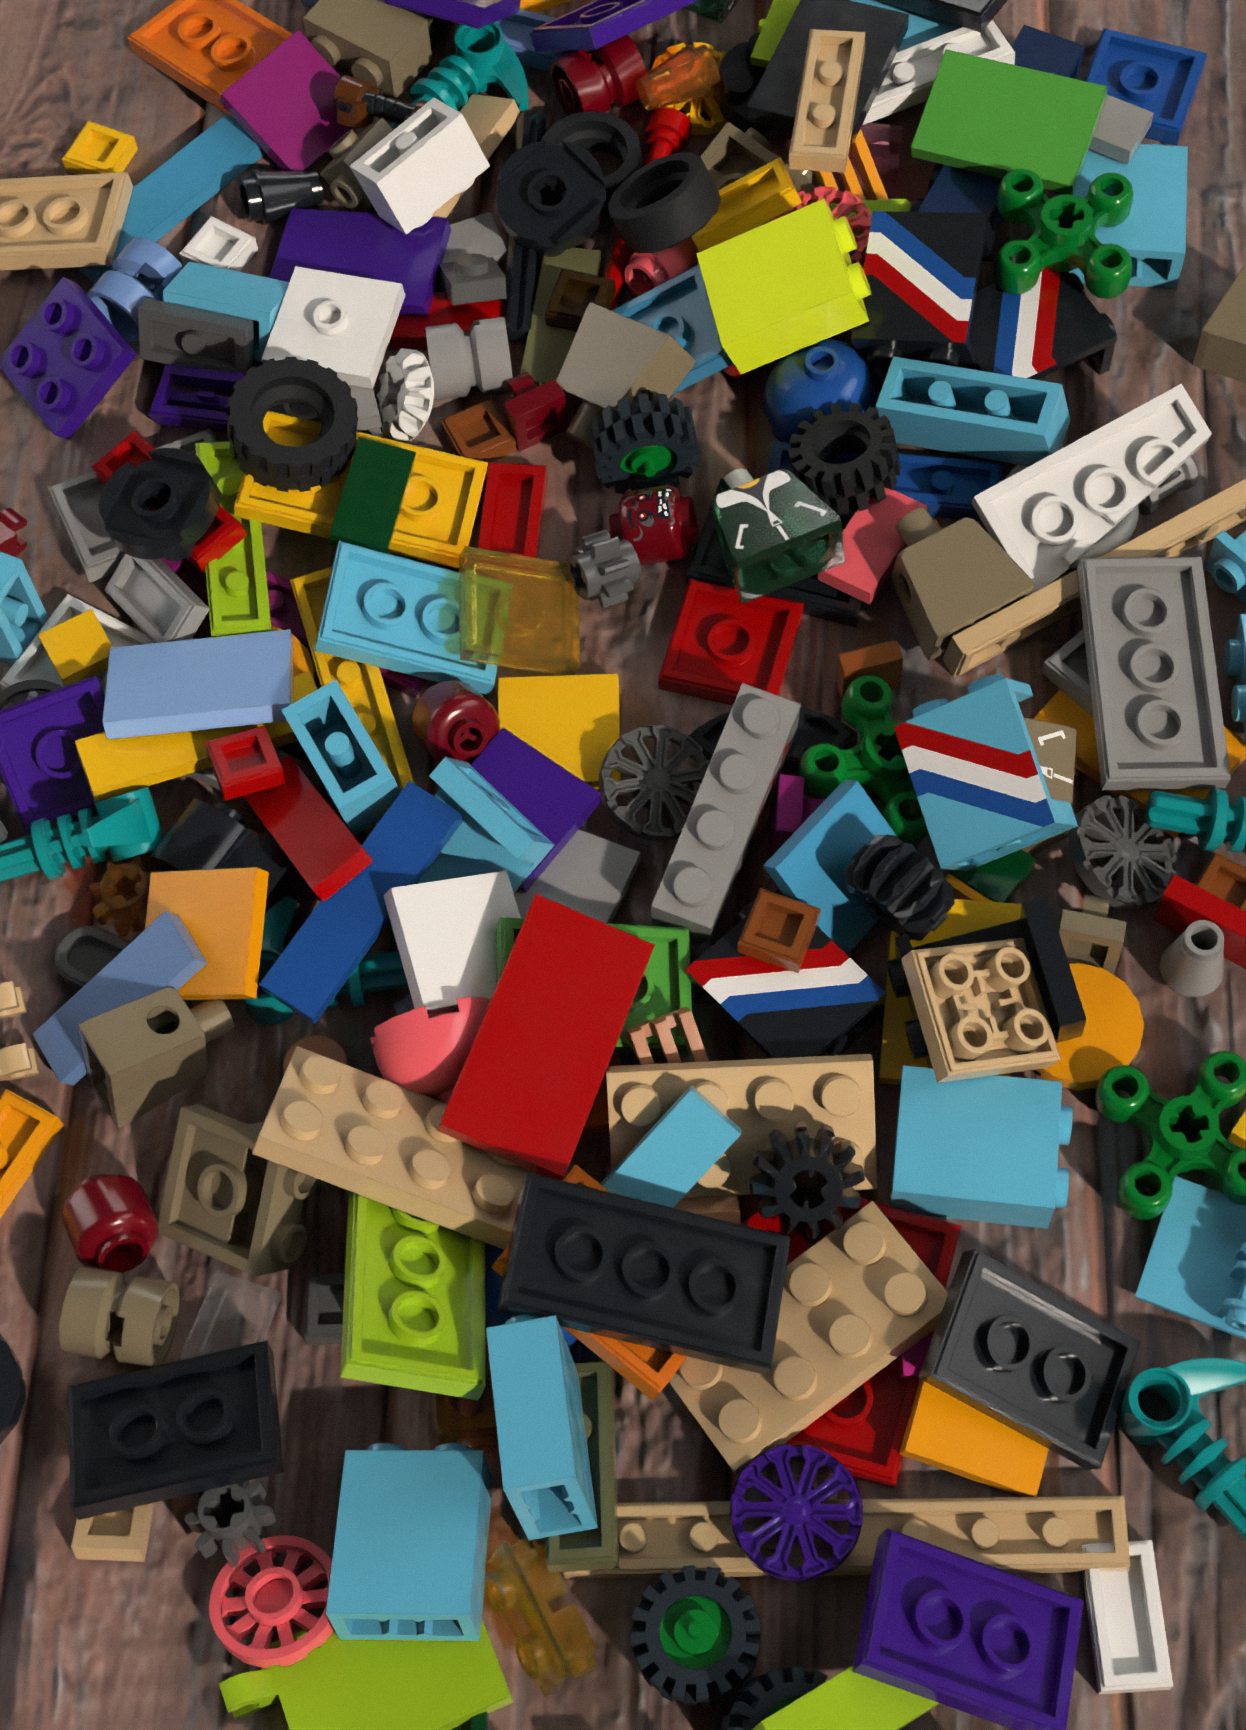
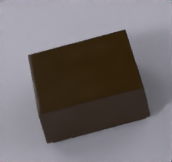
[545,269,616,332]

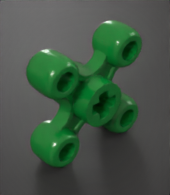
[994,169,1134,299]
[796,675,928,846]
[1095,1051,1246,1220]

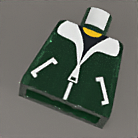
[711,469,845,604]

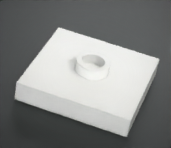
[261,266,406,389]

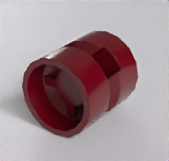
[550,34,649,116]

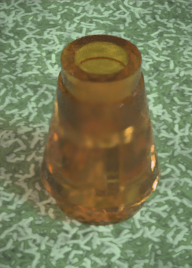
[636,44,721,111]

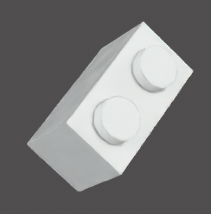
[350,98,490,235]

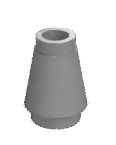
[1160,920,1224,997]

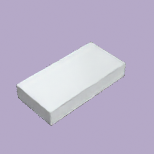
[1081,1540,1173,1694]

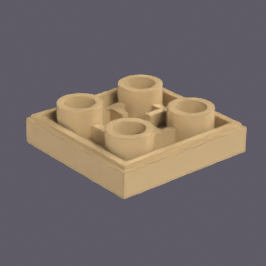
[901,938,1061,1083]

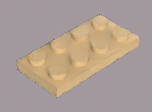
[252,1046,534,1250]
[606,1054,878,1198]
[669,1201,948,1478]

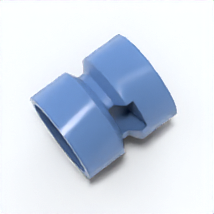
[87,237,184,345]

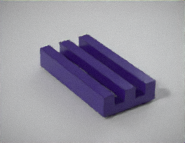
[148,364,245,433]

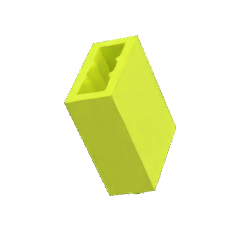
[696,199,871,374]

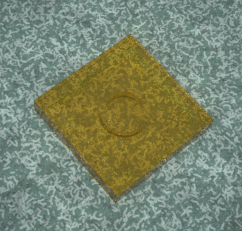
[459,546,581,675]

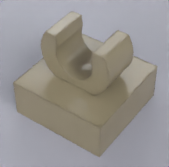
[1058,894,1127,975]

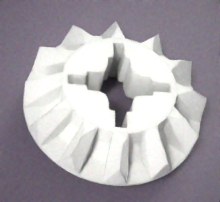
[376,348,434,442]

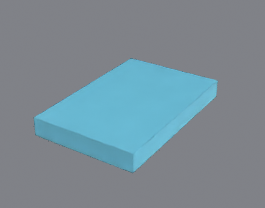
[314,541,512,695]

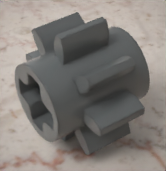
[568,529,641,609]
[184,1479,277,1567]

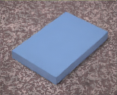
[103,629,293,739]

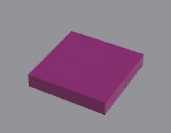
[219,30,356,172]

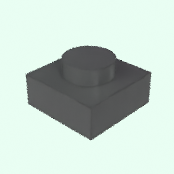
[439,253,507,305]

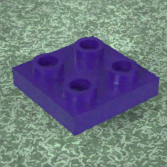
[0,277,137,440]

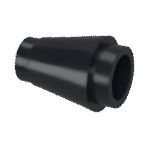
[239,170,323,225]

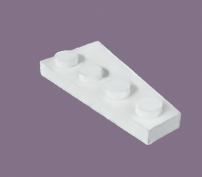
[971,383,1212,593]

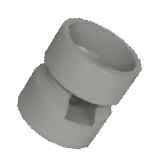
[425,317,513,400]

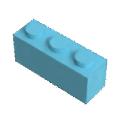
[875,356,1071,466]

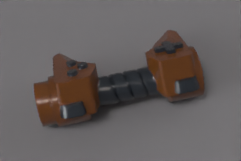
[333,75,428,129]

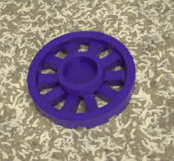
[730,1445,863,1581]

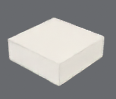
[179,216,258,272]

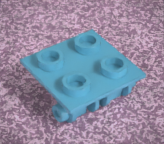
[1134,1176,1246,1340]

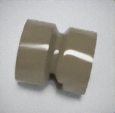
[59,1265,180,1368]

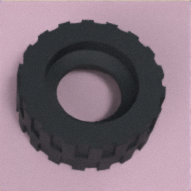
[227,357,358,492]

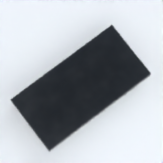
[496,1172,791,1375]

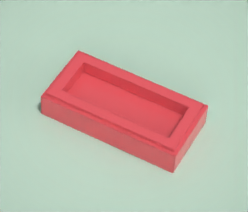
[818,488,928,605]

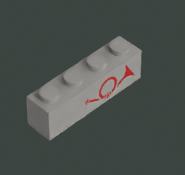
[651,683,801,946]

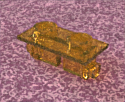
[485,1538,598,1697]

